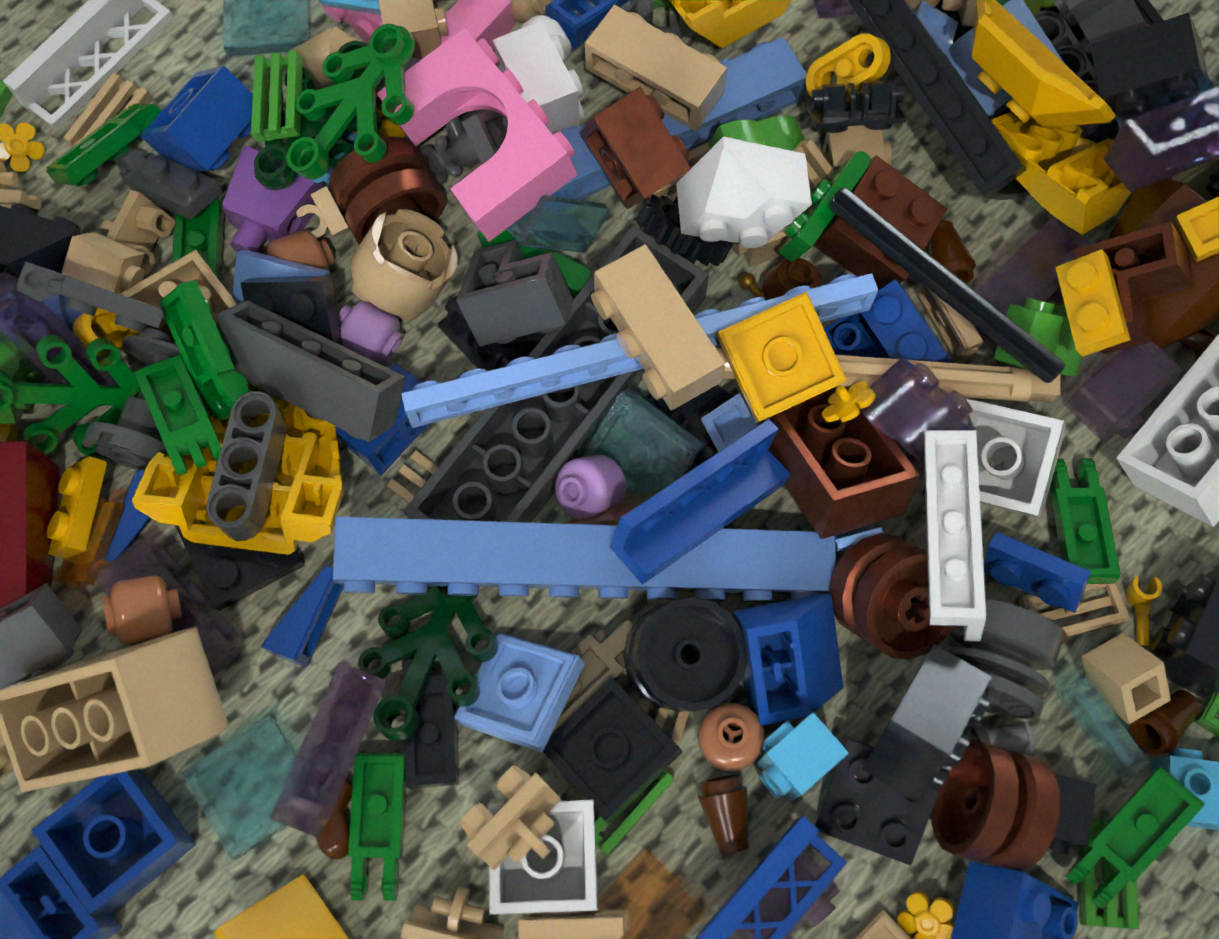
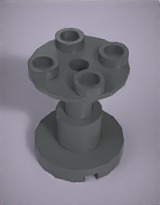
[82,327,191,470]

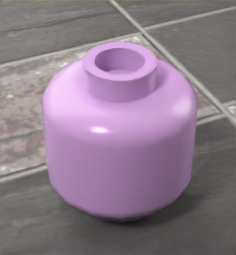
[338,300,404,365]
[555,455,626,520]

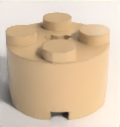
[350,209,458,321]

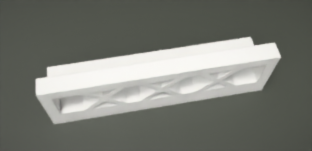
[3,0,174,131]
[924,430,986,641]

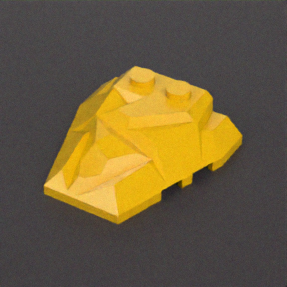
[132,382,343,555]

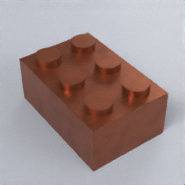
[760,388,920,539]

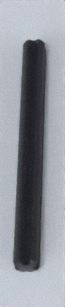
[829,188,1065,383]

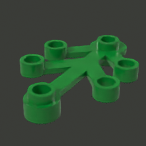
[286,24,415,179]
[0,335,141,455]

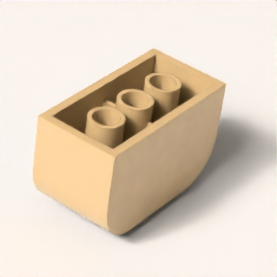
[0,627,229,792]

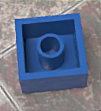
[139,65,253,172]
[31,768,197,914]

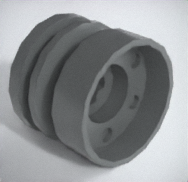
[946,599,1064,719]

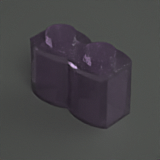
[862,358,975,463]

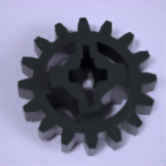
[637,195,733,267]

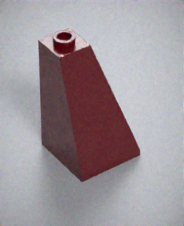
[0,441,65,609]

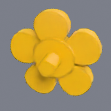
[0,122,45,172]
[822,381,876,422]
[897,891,954,939]

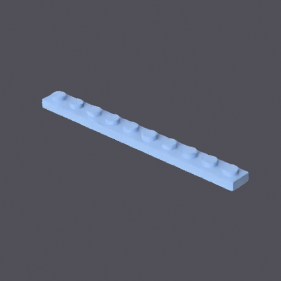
[401,273,878,428]

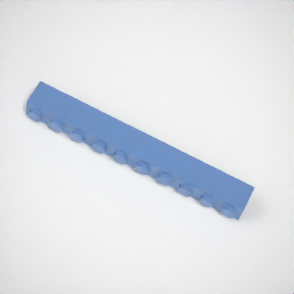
[333,517,836,602]

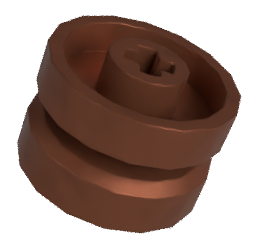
[328,137,445,245]
[829,533,954,660]
[930,739,1060,871]

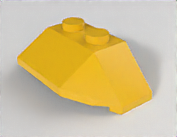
[971,0,1116,128]

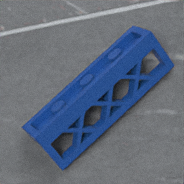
[610,419,791,585]
[694,816,847,939]

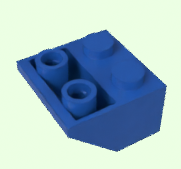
[824,279,955,409]
[733,592,844,725]
[0,845,123,939]
[951,861,1078,939]

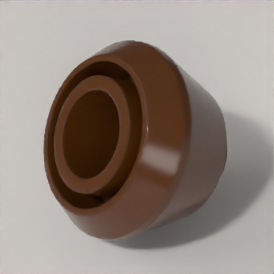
[762,258,821,300]

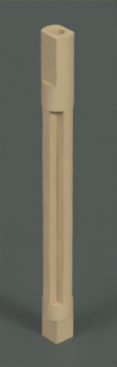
[716,348,1061,402]

